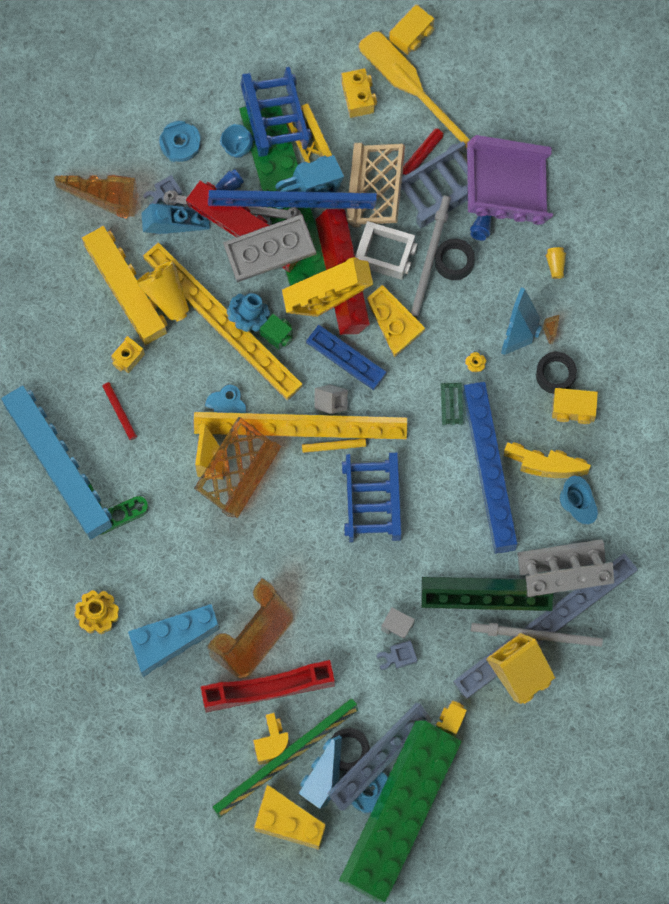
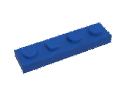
[306,325,386,391]

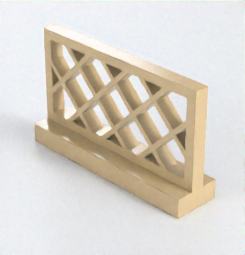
[346,143,405,227]

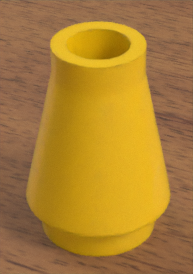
[545,247,566,279]

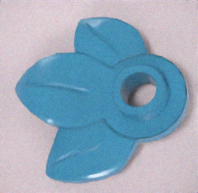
[205,385,246,413]

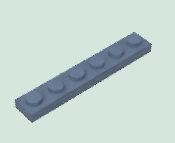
[327,703,432,811]

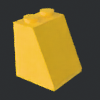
[486,633,555,704]

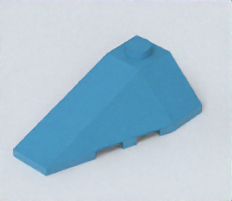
[501,287,542,355]

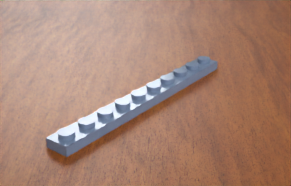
[453,553,638,700]

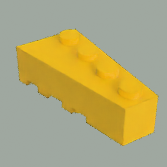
[282,258,373,317]

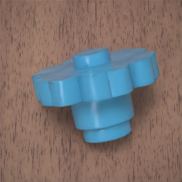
[227,293,270,332]

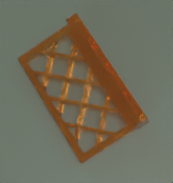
[194,417,281,518]

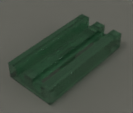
[440,383,463,425]

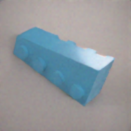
[128,604,219,677]

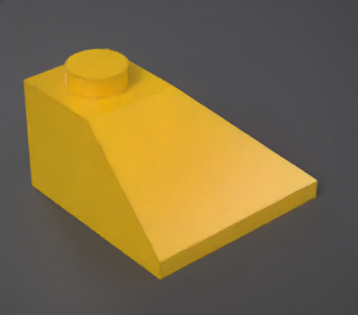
[195,424,229,480]

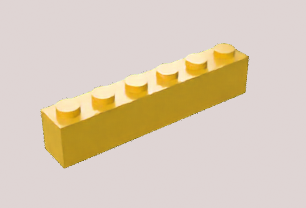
[82,226,168,346]

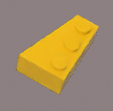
[254,785,325,850]

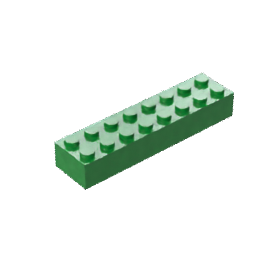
[339,720,462,903]

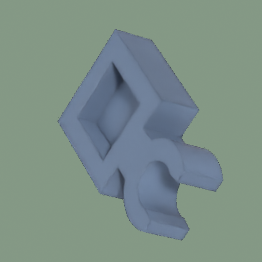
[143,175,182,205]
[376,641,417,670]

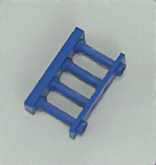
[240,67,311,157]
[342,452,401,543]

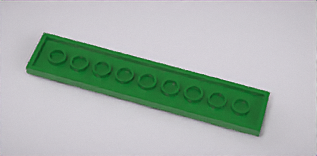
[239,105,326,286]

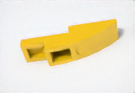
[503,442,591,478]

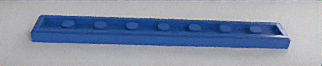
[208,190,377,209]

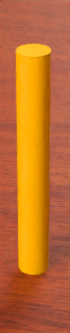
[302,438,366,453]

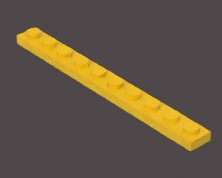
[143,242,303,401]
[194,412,407,439]

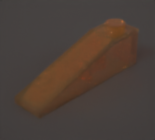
[54,175,138,218]

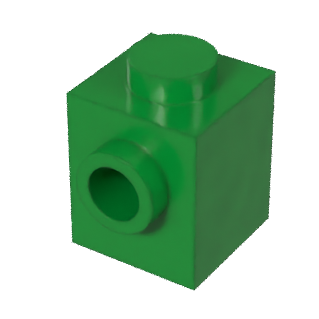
[259,314,293,350]

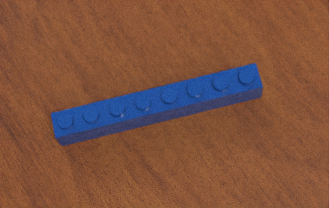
[463,382,517,554]

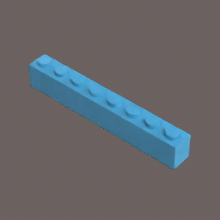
[1,385,112,540]

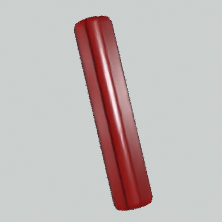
[402,128,444,175]

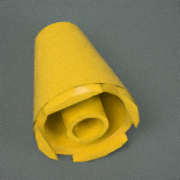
[137,261,189,322]

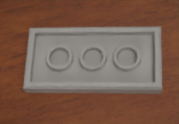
[223,214,316,283]

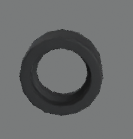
[435,239,475,280]
[536,351,577,394]
[331,728,370,772]

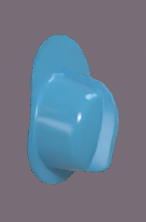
[560,476,598,525]

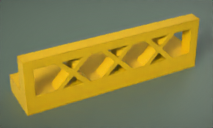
[287,103,332,163]

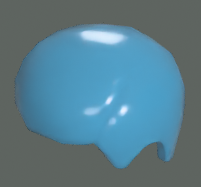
[220,124,253,158]

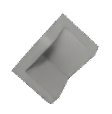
[315,385,348,414]
[381,608,415,638]

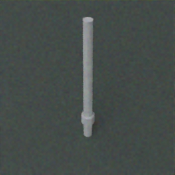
[411,196,451,318]
[471,623,603,647]

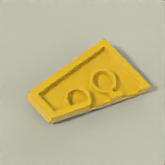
[367,285,425,358]

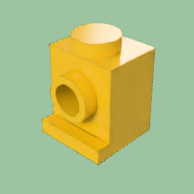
[111,336,145,373]
[436,701,467,738]

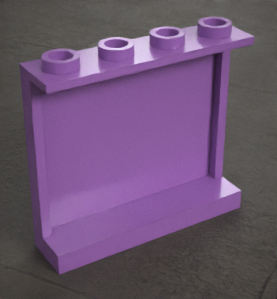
[467,135,553,225]

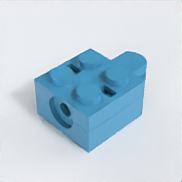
[275,155,344,193]

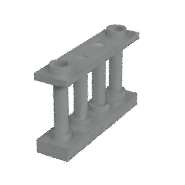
[517,539,614,597]

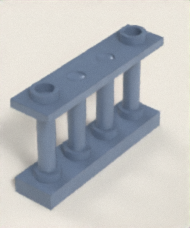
[394,142,468,229]

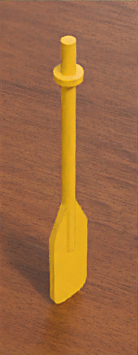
[359,32,470,148]

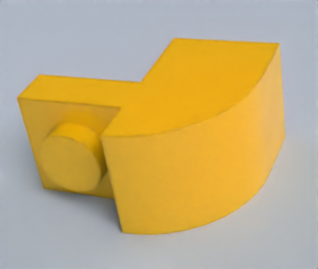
[253,713,289,765]

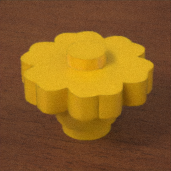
[75,590,119,634]

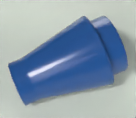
[215,169,244,191]
[470,215,492,241]

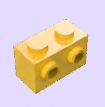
[341,68,377,118]

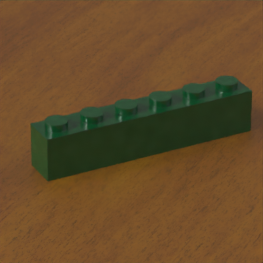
[421,577,553,611]

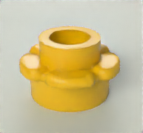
[465,352,486,372]

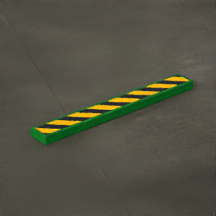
[212,699,358,819]

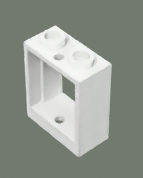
[355,221,417,280]

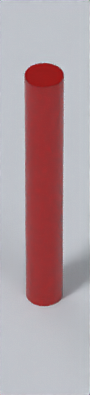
[102,382,137,441]

